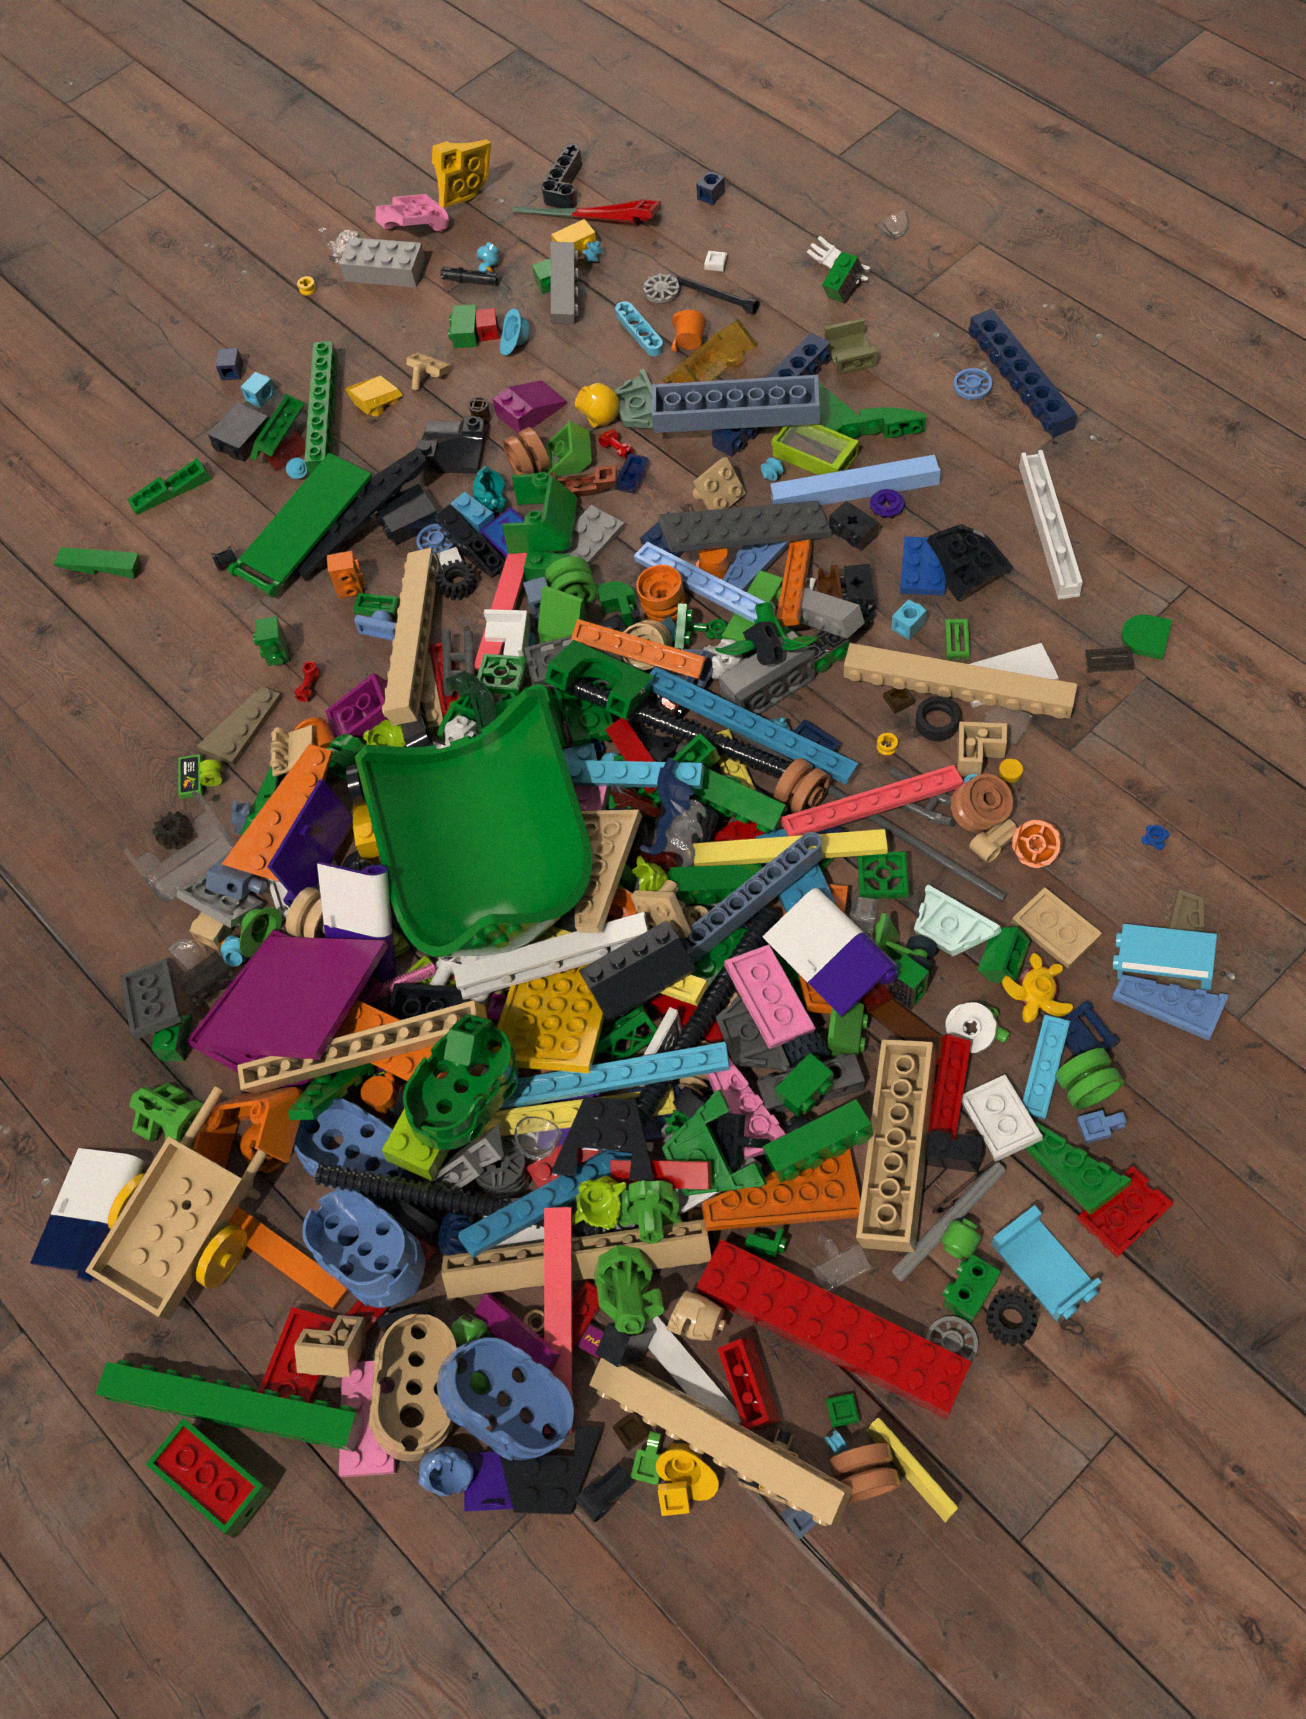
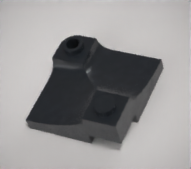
[415,416,485,474]
[926,524,1013,601]

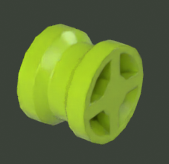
[199,759,222,787]

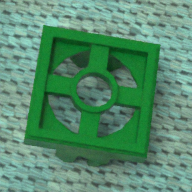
[474,654,527,695]
[857,851,909,899]

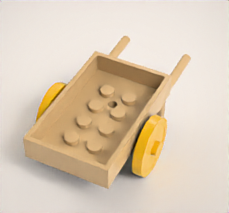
[85,1086,267,1320]

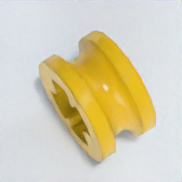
[297,276,316,296]
[876,733,898,756]

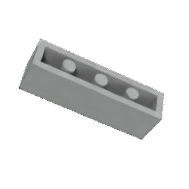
[551,242,578,324]
[778,588,865,638]

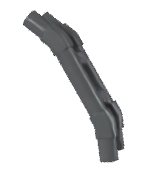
[442,630,476,696]
[878,766,955,827]

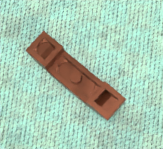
[548,465,617,497]

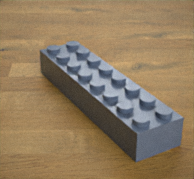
[652,375,820,433]

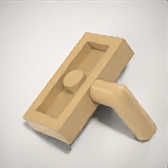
[406,353,451,390]

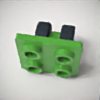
[875,913,937,976]

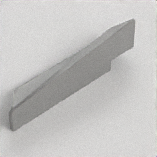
[405,1124,504,1210]

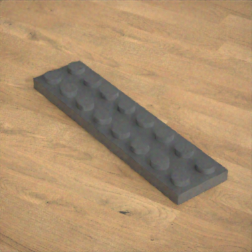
[658,501,832,552]

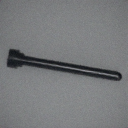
[677,276,760,315]

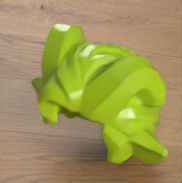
[363,719,406,747]
[632,856,669,891]
[572,1176,626,1230]

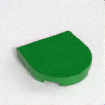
[1121,614,1172,660]

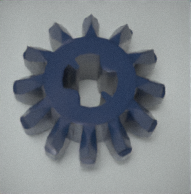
[438,1212,475,1256]

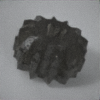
[152,811,194,850]

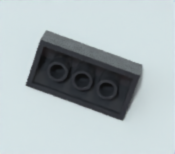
[579,920,697,1022]

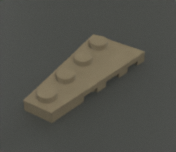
[196,687,282,766]
[1156,889,1208,993]

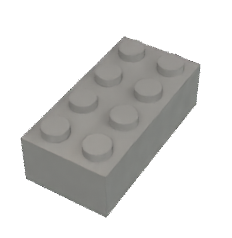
[339,237,426,287]

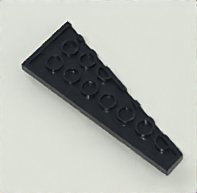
[297,447,429,582]

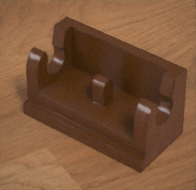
[816,564,843,600]

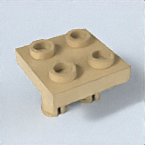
[693,457,746,510]
[630,880,691,938]

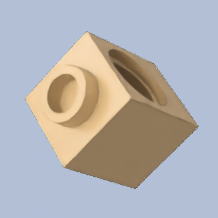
[189,912,232,951]

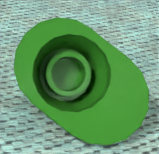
[239,907,282,958]

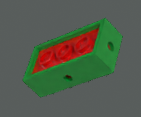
[145,1418,272,1539]

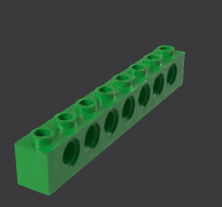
[304,341,338,475]

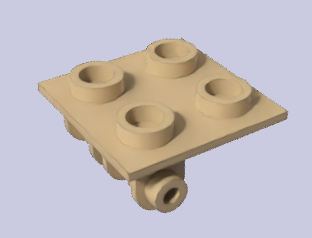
[270,725,313,776]

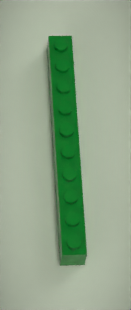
[95,1360,363,1452]

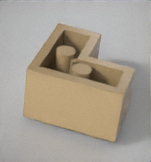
[957,722,1007,776]
[294,1315,366,1377]

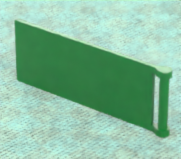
[228,453,372,598]

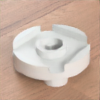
[946,1002,998,1053]

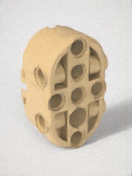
[368,1314,459,1462]

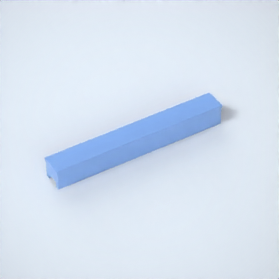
[770,455,941,505]

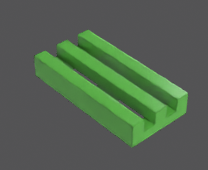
[945,619,970,660]

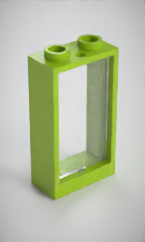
[771,424,859,475]

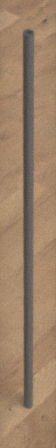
[641,669,1007,903]

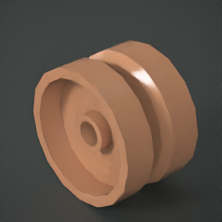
[502,427,550,475]
[774,758,831,813]
[951,773,1013,833]
[829,1443,901,1503]

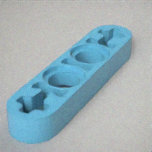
[615,301,663,356]

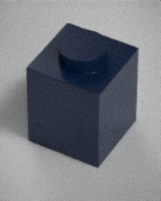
[216,348,243,380]

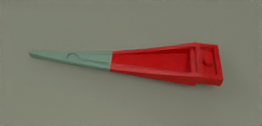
[512,199,661,225]

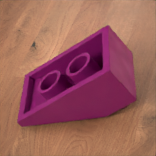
[492,380,567,433]
[325,673,388,738]

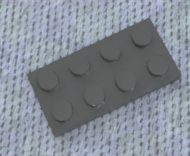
[120,958,182,1041]

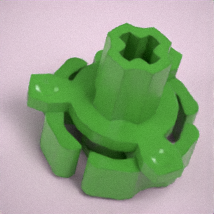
[617,1180,681,1244]

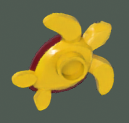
[1002,953,1073,1023]

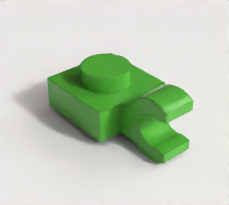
[630,1431,663,1486]

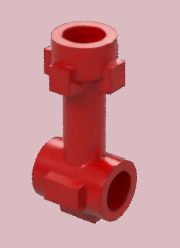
[599,429,634,460]
[294,661,321,702]

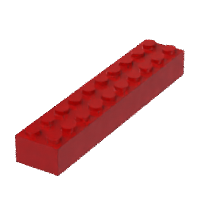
[696,1239,971,1420]

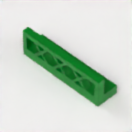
[250,394,305,461]
[592,1003,658,1065]

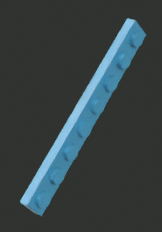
[458,1151,632,1258]

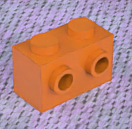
[327,551,366,598]

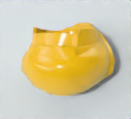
[575,383,620,429]

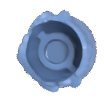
[418,1446,473,1496]

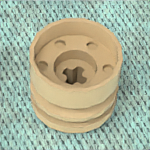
[621,620,673,670]

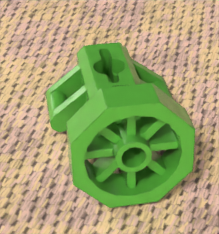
[129,1082,204,1149]
[594,1245,664,1334]

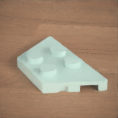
[914,885,1002,956]

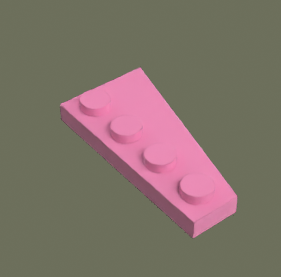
[706,1058,788,1160]

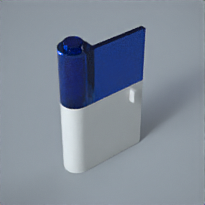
[30,1148,145,1283]

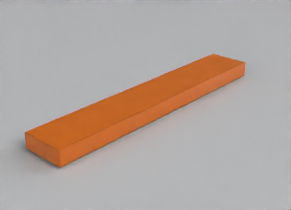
[777,540,812,627]
[571,619,706,680]
[226,1207,349,1311]

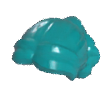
[473,466,507,513]

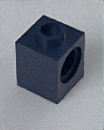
[696,171,725,205]

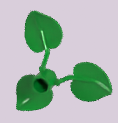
[715,602,819,655]

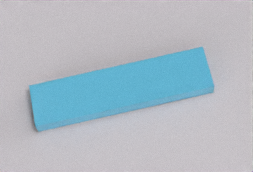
[1022,1015,1070,1120]

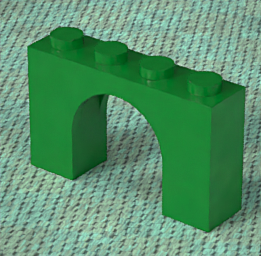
[544,640,654,720]

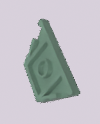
[614,369,653,429]

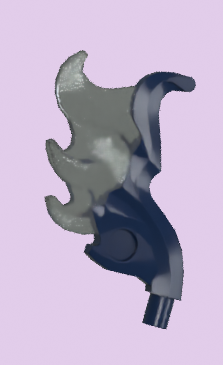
[640,757,707,867]

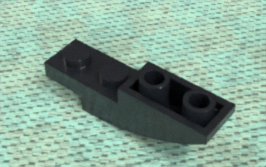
[434,504,505,577]

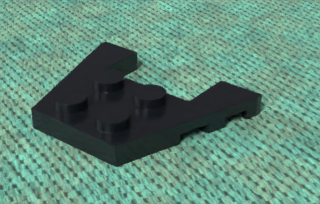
[551,1097,655,1182]
[499,1426,601,1515]

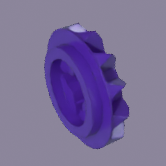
[870,489,904,518]

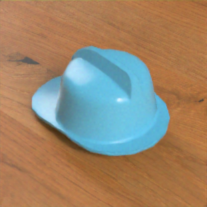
[500,309,529,355]

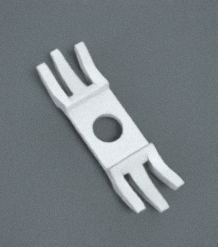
[807,236,870,284]

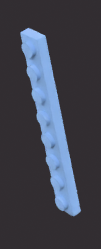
[634,542,777,623]

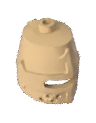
[667,1290,726,1341]

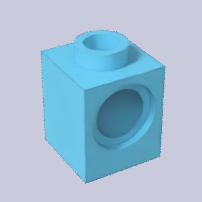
[241,372,275,408]
[892,599,927,640]

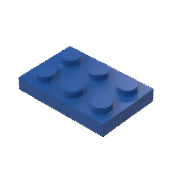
[900,536,945,596]

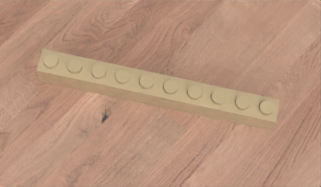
[382,548,439,726]
[844,643,1077,719]
[237,1000,487,1094]
[441,1219,711,1299]
[589,1358,853,1526]

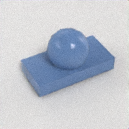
[354,610,396,641]

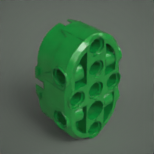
[403,1023,519,1150]

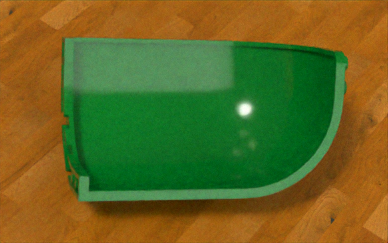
[355,689,592,957]

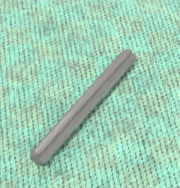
[892,1161,1005,1281]

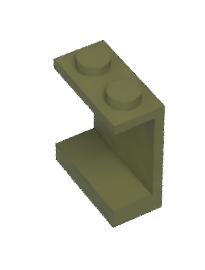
[825,318,877,375]

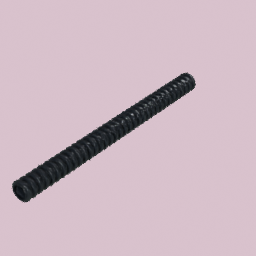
[556,678,790,780]
[636,908,779,1127]
[315,1162,601,1237]

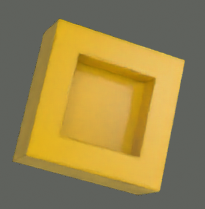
[658,1481,690,1516]

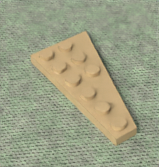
[575,810,642,933]

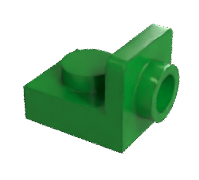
[745,1227,788,1261]

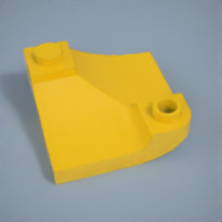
[432,139,491,208]

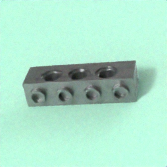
[757,1053,865,1116]

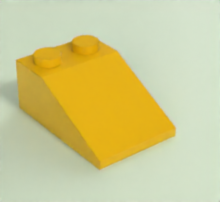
[353,804,380,859]

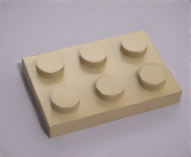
[1011,887,1102,969]

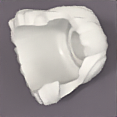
[703,639,743,680]

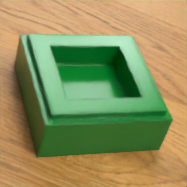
[826,1393,860,1429]

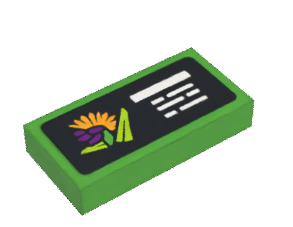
[178,754,203,799]

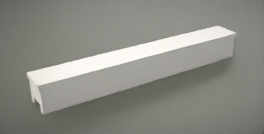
[1019,450,1082,600]
[452,912,650,1000]

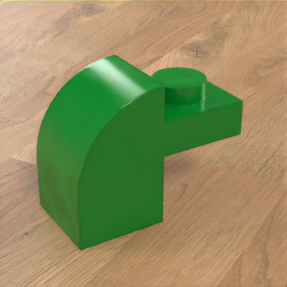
[597,581,637,627]

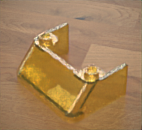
[662,319,758,384]

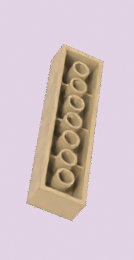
[856,1040,938,1253]

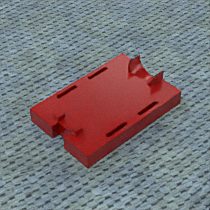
[1076,1165,1174,1258]

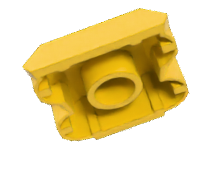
[346,375,403,417]

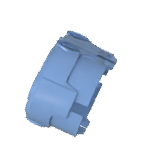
[293,1098,413,1206]
[302,1189,425,1308]
[437,1338,574,1461]

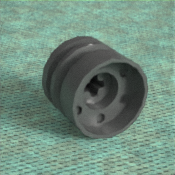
[475,1136,531,1199]

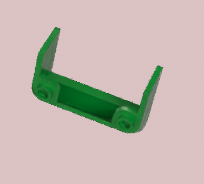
[502,472,578,554]

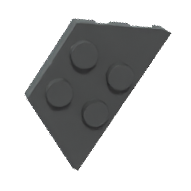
[716,996,790,1070]

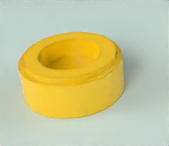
[999,759,1023,783]

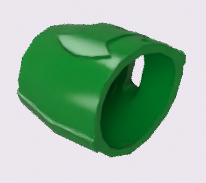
[326,734,364,780]

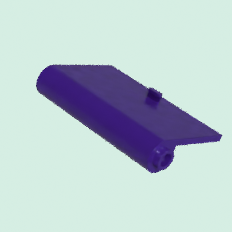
[267,779,353,908]

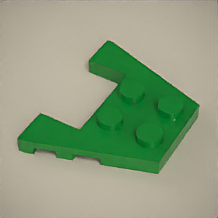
[662,1089,767,1196]

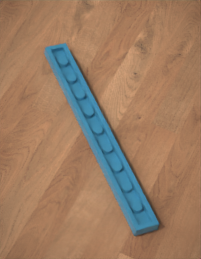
[649,666,858,785]

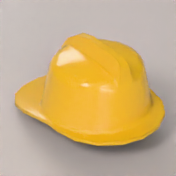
[656,1442,719,1501]

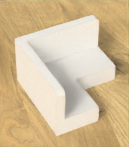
[484,609,531,657]

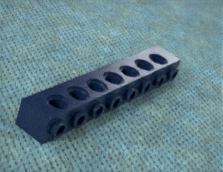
[968,308,1077,438]
[712,332,831,457]

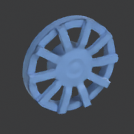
[953,368,992,400]
[416,524,455,557]

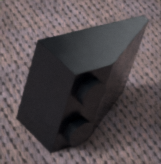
[387,983,463,1020]

